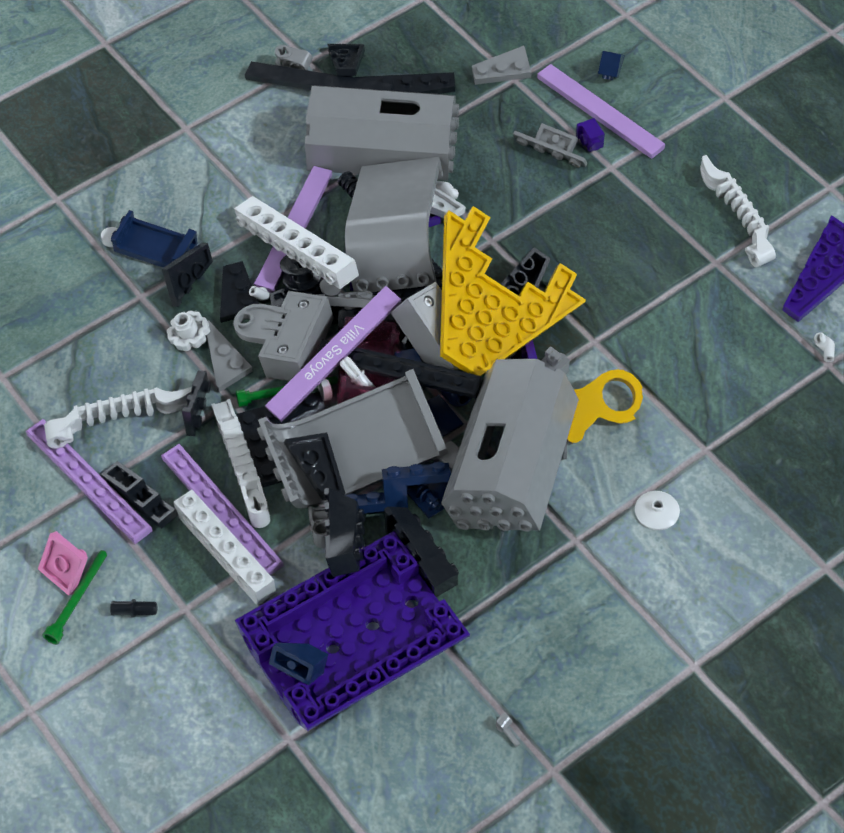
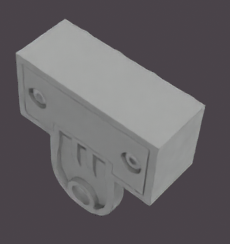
[390,282,461,371]
[233,291,334,381]

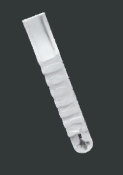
[700,155,776,267]
[44,387,192,449]
[211,399,270,528]

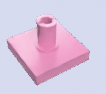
[38,531,88,596]

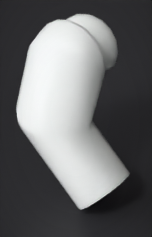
[436,181,459,199]
[249,286,269,302]
[814,332,835,362]

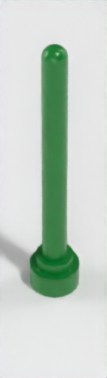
[236,376,338,408]
[42,550,107,645]

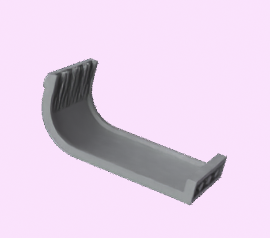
[345,157,443,292]
[257,369,448,508]

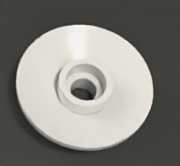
[635,491,680,530]

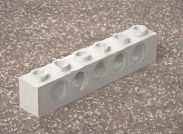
[174,489,276,606]

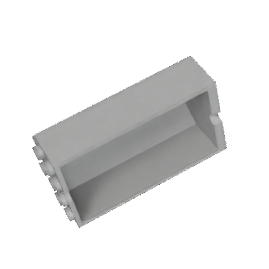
[305,86,459,181]
[441,359,579,532]

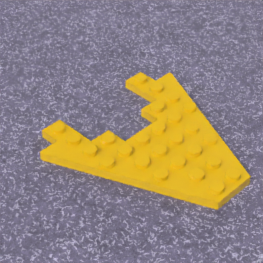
[440,206,586,376]

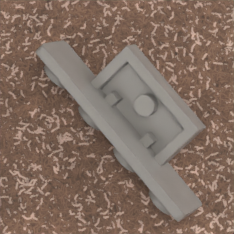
[513,123,587,167]

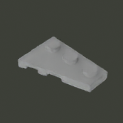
[472,46,531,85]

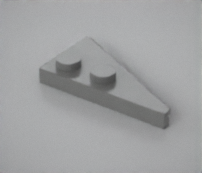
[319,289,391,310]
[207,320,252,392]

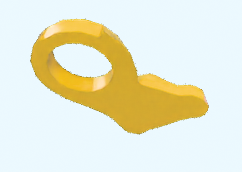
[567,369,643,443]

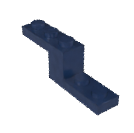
[345,462,451,513]

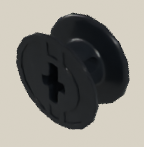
[280,255,323,291]

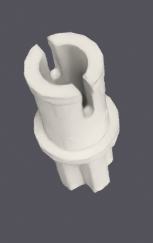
[340,356,376,394]

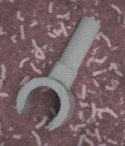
[496,713,520,747]

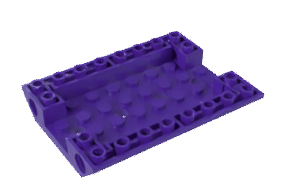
[235,531,470,731]

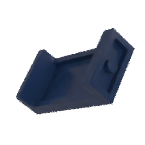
[111,210,198,268]

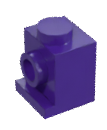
[576,118,605,152]

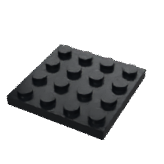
[236,391,326,488]

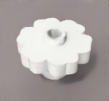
[167,311,210,351]

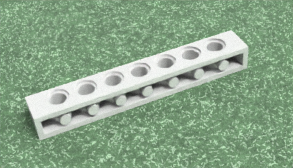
[234,196,359,289]

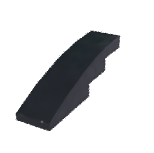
[101,461,178,529]

